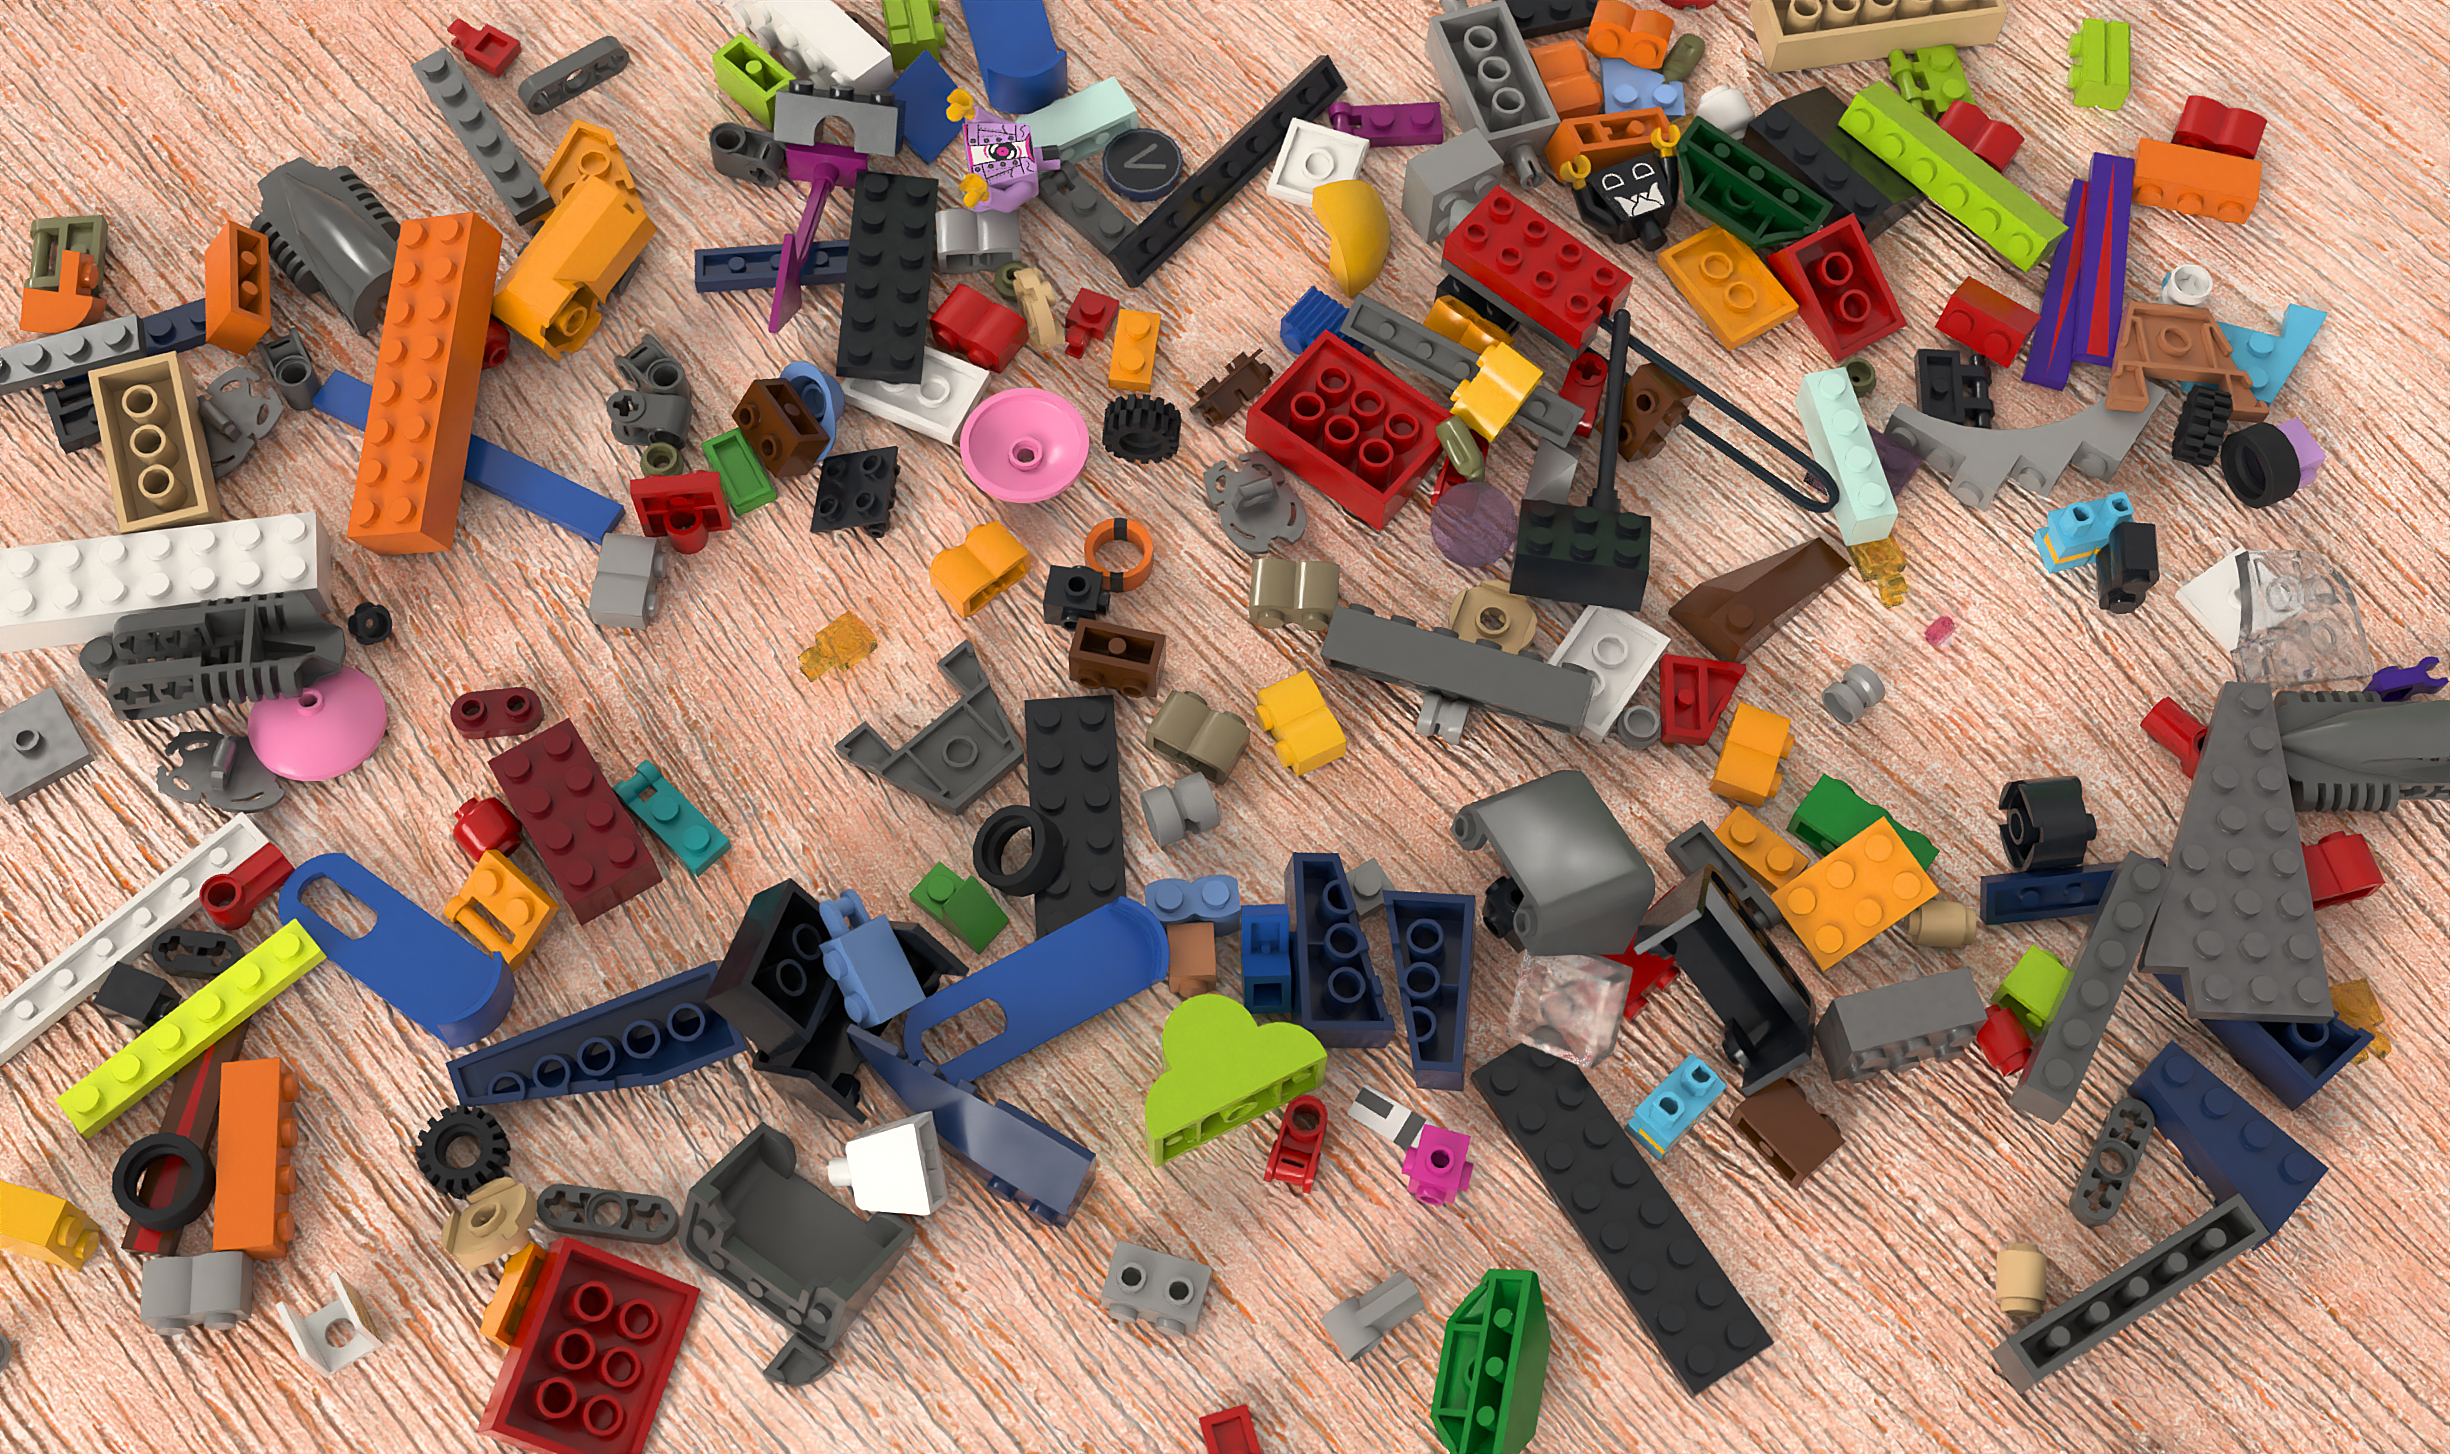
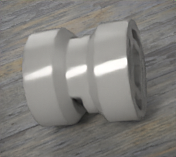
[1822,664,1885,725]
[1415,691,1471,746]

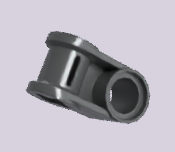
[709,122,788,187]
[256,327,322,411]
[613,333,692,401]
[607,390,694,450]

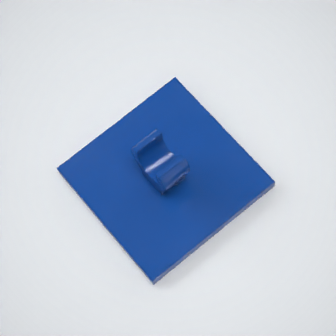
[886,49,966,165]

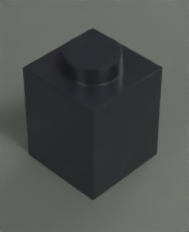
[93,961,182,1032]

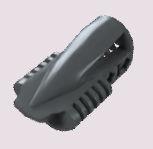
[250,157,401,336]
[106,590,347,722]
[2274,691,2450,812]

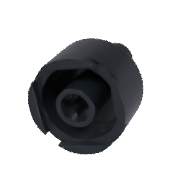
[1999,776,2097,871]

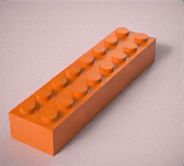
[347,212,503,556]

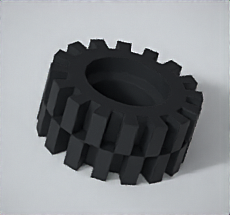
[2171,385,2232,467]
[1102,394,1182,464]
[415,1105,511,1199]

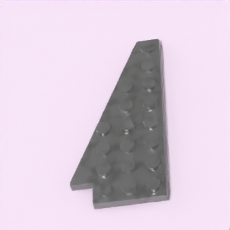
[2137,681,2335,1024]

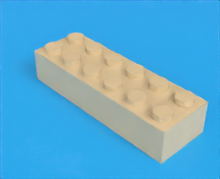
[1749,0,2008,74]

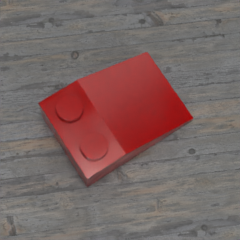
[1765,213,1907,362]

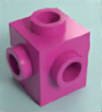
[1401,1124,1474,1206]

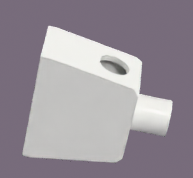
[828,1111,949,1215]

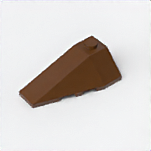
[1668,537,1851,663]

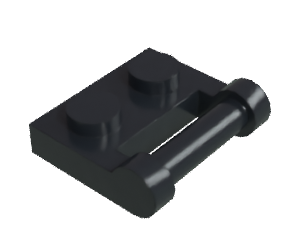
[42,378,102,454]

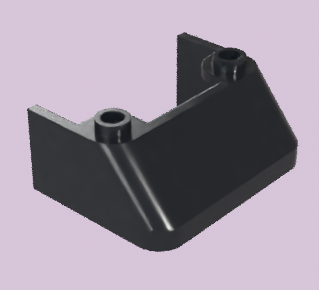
[1633,863,1816,1097]
[752,921,970,1125]

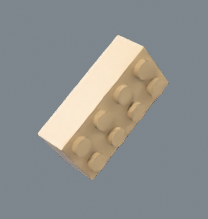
[88,351,223,534]

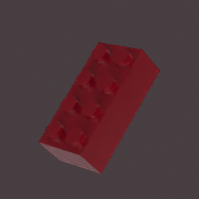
[487,718,663,926]

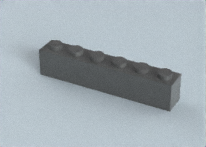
[1320,603,1595,737]
[2009,850,2175,1125]
[1990,1193,2270,1395]

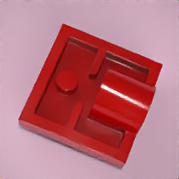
[630,470,732,555]

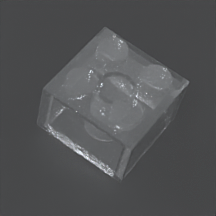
[1505,949,1634,1069]

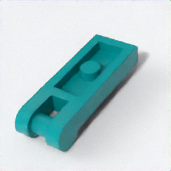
[612,759,732,877]

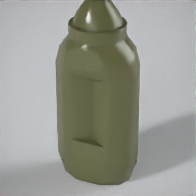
[1662,33,1706,85]
[1435,415,1489,492]

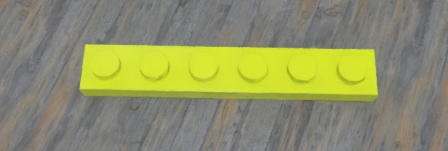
[55,918,327,1139]

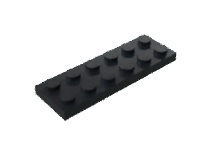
[836,170,939,385]
[1024,695,1127,940]

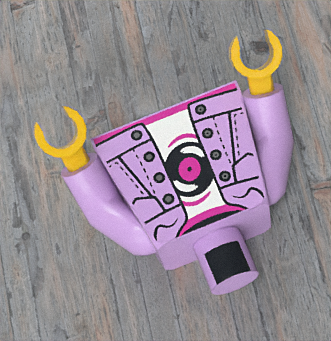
[946,88,1060,213]

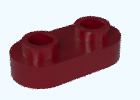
[450,687,544,740]

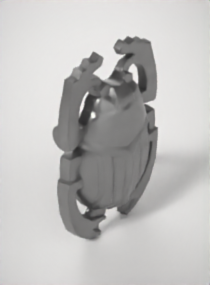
[197,366,285,480]
[1203,451,1307,555]
[155,731,286,814]

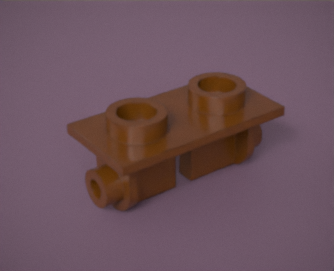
[1189,348,1273,427]

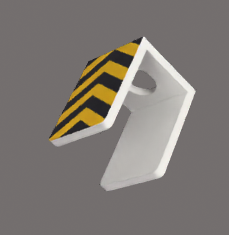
[275,1271,384,1379]

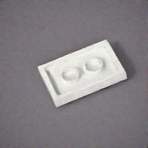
[841,346,991,446]
[1547,605,1671,745]

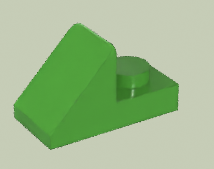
[909,861,1010,955]

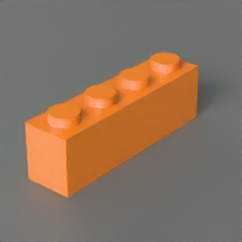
[213,1057,300,1261]

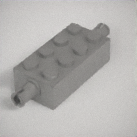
[1426,0,1561,190]

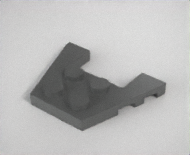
[834,639,1024,816]

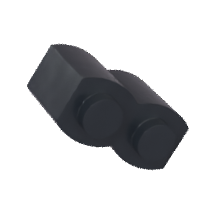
[2096,522,2160,614]

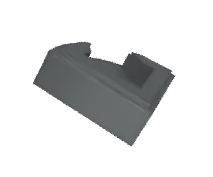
[762,1334,833,1387]

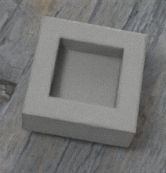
[1346,858,1397,922]

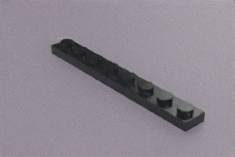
[1107,55,1348,288]

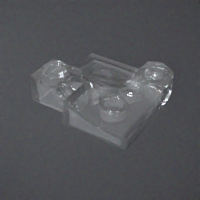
[2230,550,2375,692]

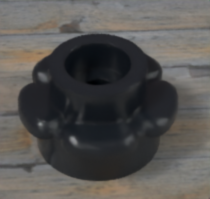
[348,602,392,645]

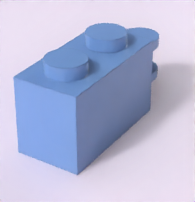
[819,889,926,1029]

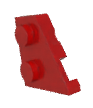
[1659,654,1746,746]

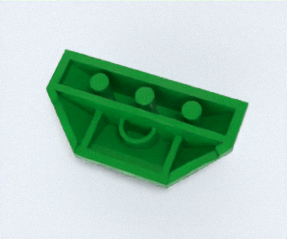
[1430,1269,1551,1454]

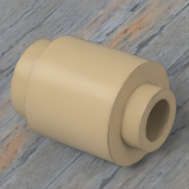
[1904,900,1977,949]
[1996,1243,2047,1318]

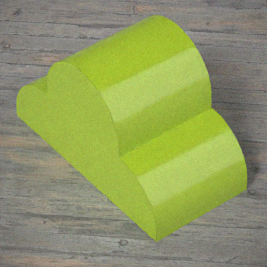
[1145,994,1328,1168]

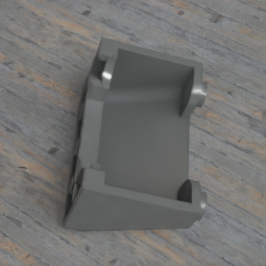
[1450,770,1656,957]
[678,1122,917,1351]

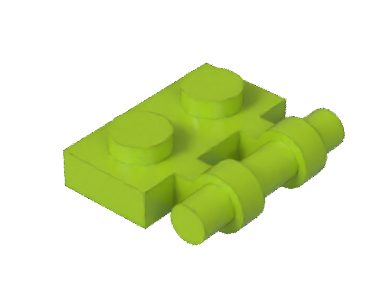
[1888,44,1976,122]

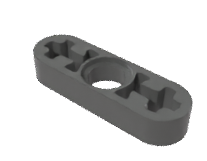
[518,36,629,115]
[2069,1098,2155,1227]
[537,1183,680,1245]

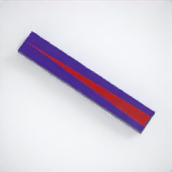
[2072,152,2135,368]
[2022,178,2088,392]

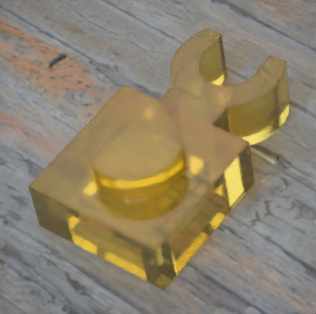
[2329,978,2392,1065]

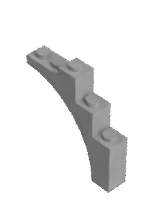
[1882,378,2168,512]

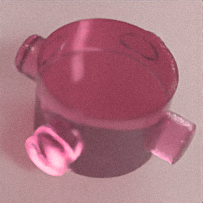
[1924,616,1956,647]

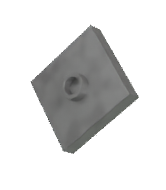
[0,686,95,806]

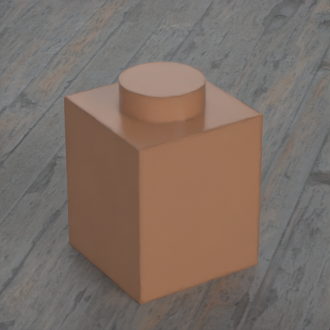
[1167,922,1217,998]

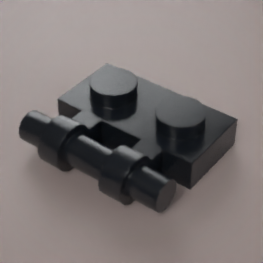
[1914,349,1995,429]

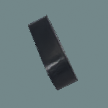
[151,929,246,980]

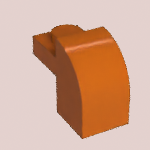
[20,250,107,335]

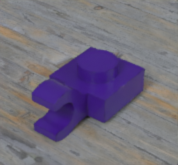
[2362,656,2449,702]

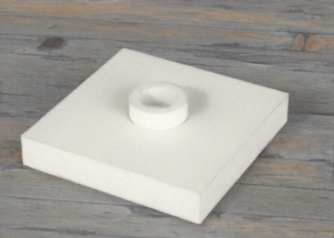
[1266,118,1370,209]
[2174,546,2302,660]

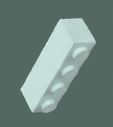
[1014,76,1138,180]
[1794,367,1899,546]

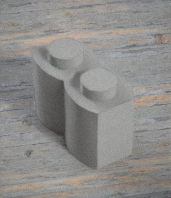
[935,208,1021,274]
[589,532,668,630]
[140,1251,254,1336]

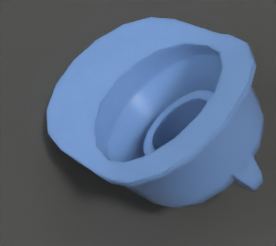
[779,361,845,463]

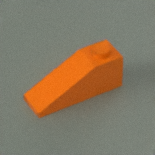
[1543,107,1671,182]

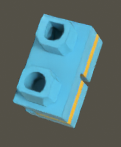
[2032,491,2134,574]
[1624,1053,1727,1162]

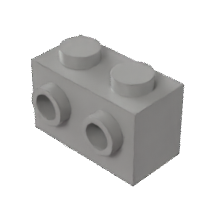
[1101,1240,1212,1337]

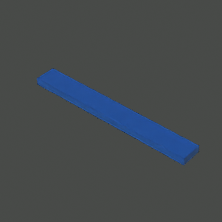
[311,369,626,545]

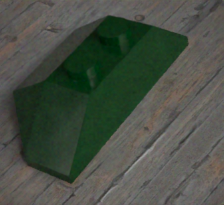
[1676,115,1834,249]

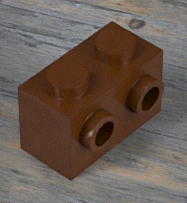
[1594,363,1697,463]
[731,378,830,478]
[1068,617,1166,698]
[1728,1077,1846,1191]

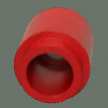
[1975,1004,2034,1077]

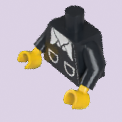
[1560,124,1680,252]

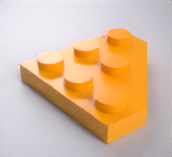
[528,119,647,225]

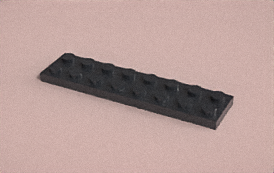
[1470,1026,1774,1399]

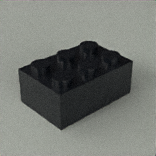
[1509,499,1651,612]
[704,878,850,1058]

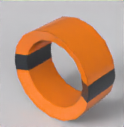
[1084,517,1154,593]

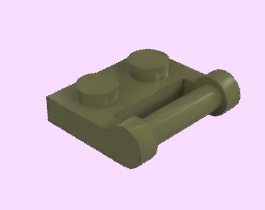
[24,215,108,294]

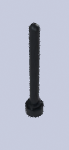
[1586,309,1631,512]

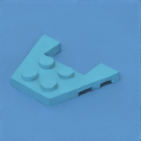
[2161,272,2327,408]

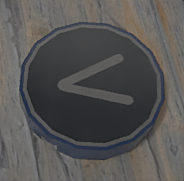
[1102,128,1183,202]

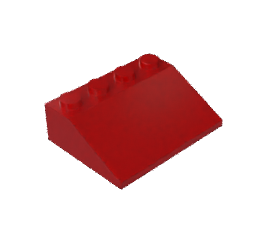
[1245,329,1454,532]
[476,1236,701,1454]

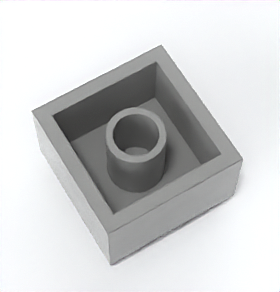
[1401,127,1503,244]

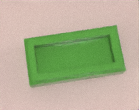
[701,427,777,516]

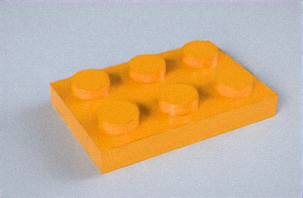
[1657,224,1799,352]
[1769,816,1940,972]

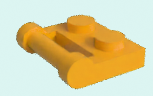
[443,849,560,972]

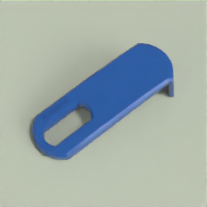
[960,0,1068,114]
[278,853,515,1048]
[903,896,1170,1086]

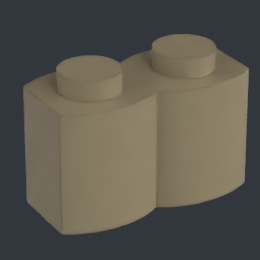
[1249,558,1340,631]
[1145,690,1251,786]

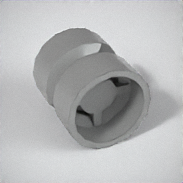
[1139,771,1220,848]

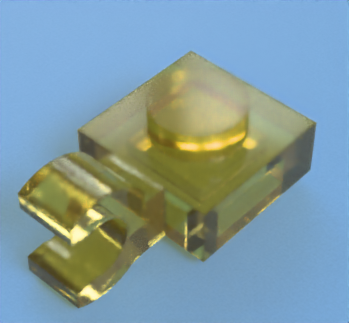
[1846,531,1909,609]
[798,610,878,682]

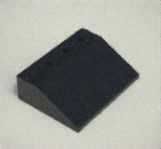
[1742,86,1929,244]

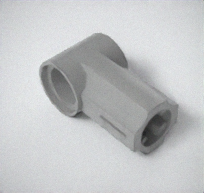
[1320,1270,1425,1363]

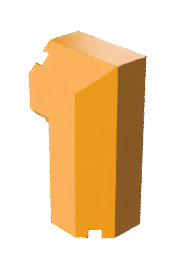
[490,174,658,361]

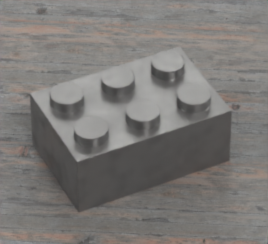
[1814,967,1988,1084]

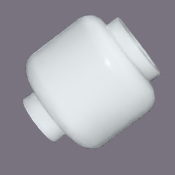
[1695,85,1755,143]

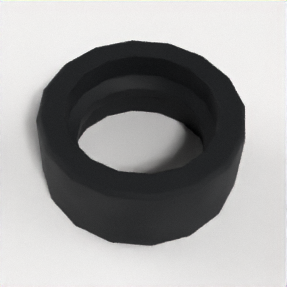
[2220,422,2301,509]
[973,804,1064,897]
[112,1132,216,1232]

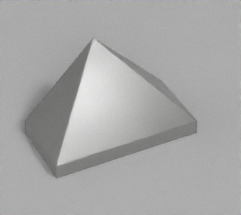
[1523,436,1582,505]

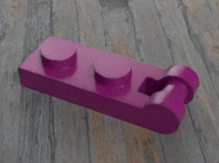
[1328,102,1444,148]

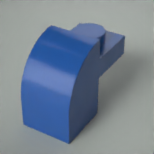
[1240,904,1291,1014]

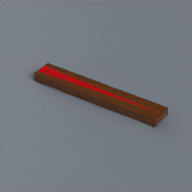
[121,975,253,1258]

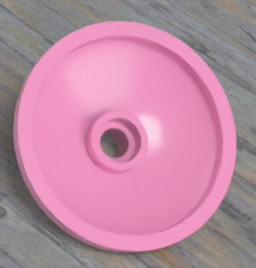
[960,388,1089,503]
[248,665,387,781]

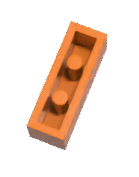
[2130,137,2262,225]
[205,220,271,357]

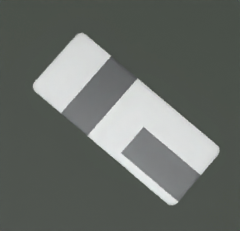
[1347,1085,1440,1150]

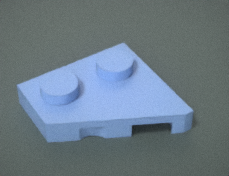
[1599,57,1685,125]

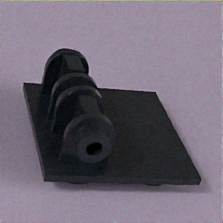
[810,446,901,538]

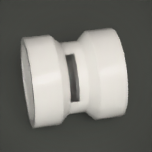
[2158,264,2213,308]

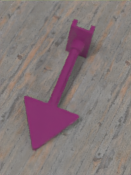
[768,142,870,333]

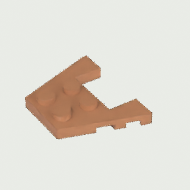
[2105,301,2270,423]

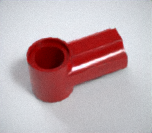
[2140,696,2208,780]
[199,842,295,931]

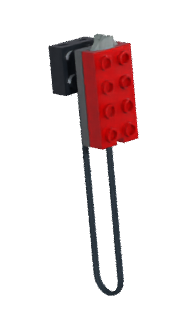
[1434,185,1839,513]

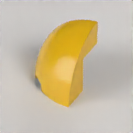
[1312,180,1391,298]

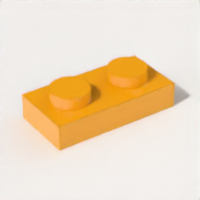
[1108,309,1161,393]
[1713,805,1810,893]
[479,1241,547,1349]

